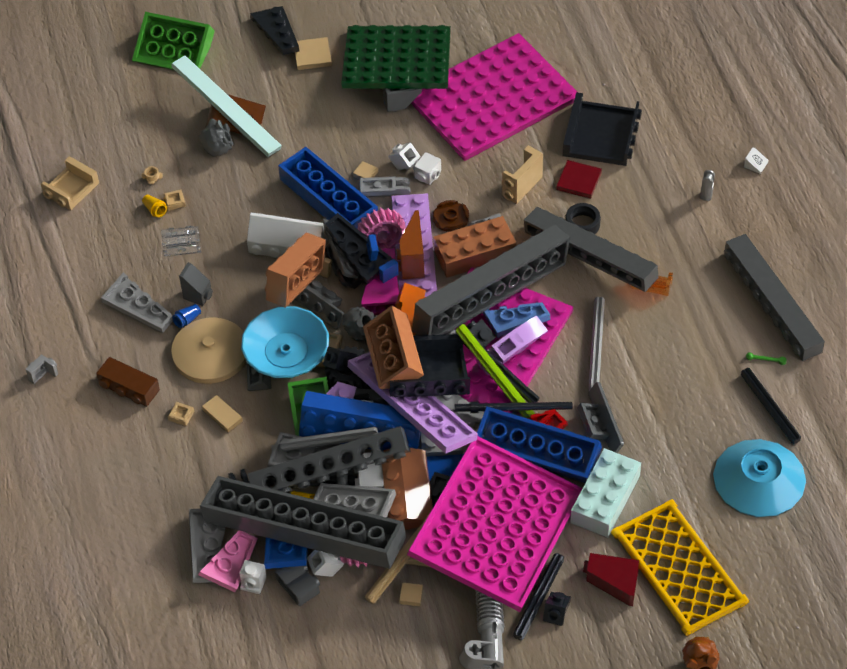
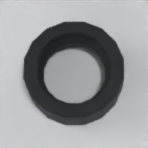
[565,203,601,234]

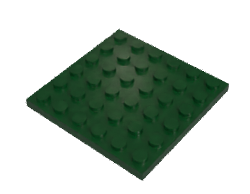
[341,25,451,89]

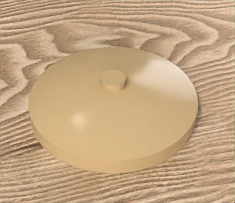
[171,318,246,384]

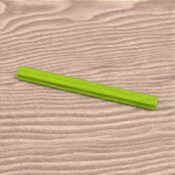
[455,324,535,418]

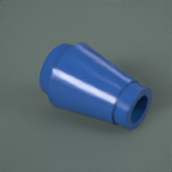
[172,304,201,328]

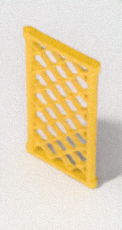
[611,499,749,636]

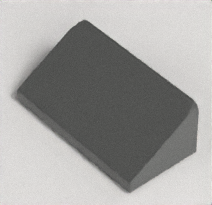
[246,362,272,391]

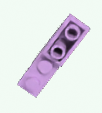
[476,316,548,376]

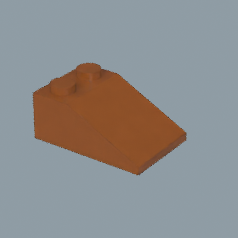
[396,210,425,279]

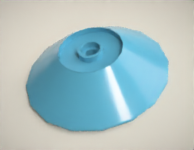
[241,306,329,378]
[713,439,806,517]

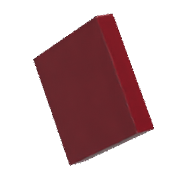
[556,160,602,199]

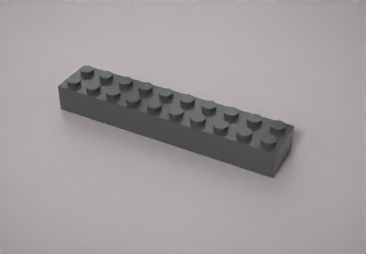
[412,225,570,336]
[200,476,406,569]

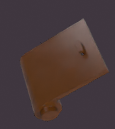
[205,94,266,135]

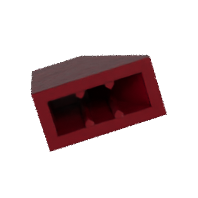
[583,553,639,606]

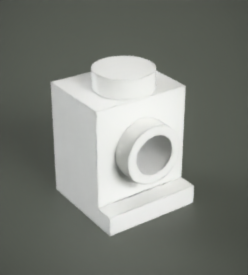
[239,560,267,594]

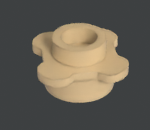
[141,166,163,185]

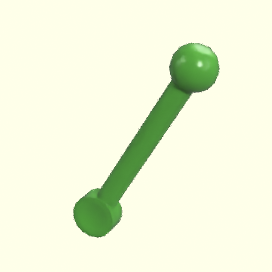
[746,352,787,365]

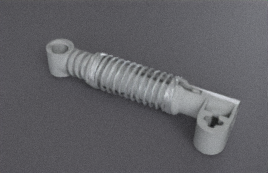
[459,590,505,669]

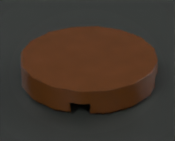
[433,200,469,232]

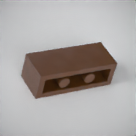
[96,357,160,407]

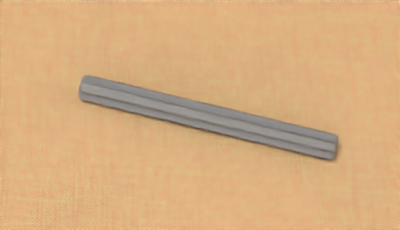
[588,297,605,391]

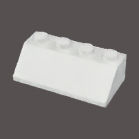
[247,212,326,258]

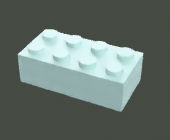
[571,448,641,538]

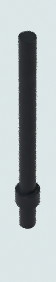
[454,402,573,414]

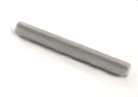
[280,427,378,451]

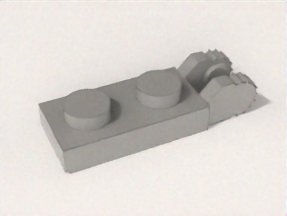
[359,176,411,196]

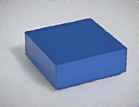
[366,234,379,261]
[379,259,399,283]

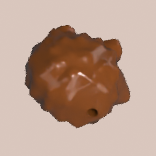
[682,637,720,669]

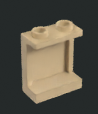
[502,145,543,204]
[41,156,99,210]

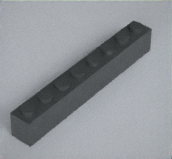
[524,207,658,292]
[724,234,825,361]

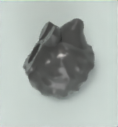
[199,118,234,157]
[342,307,377,341]

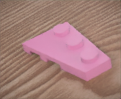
[198,530,258,592]

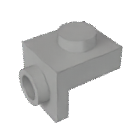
[25,354,58,384]

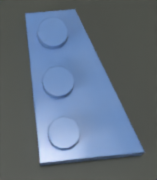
[483,302,551,338]

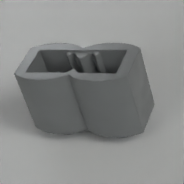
[275,566,320,606]

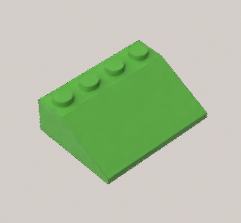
[132,12,215,70]

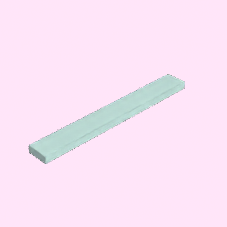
[172,56,282,157]

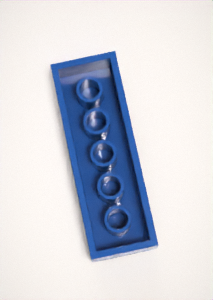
[278,147,378,228]
[299,391,421,450]
[477,406,602,483]

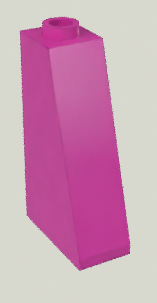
[361,248,399,315]

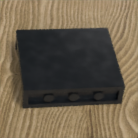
[563,92,642,166]
[389,334,470,398]

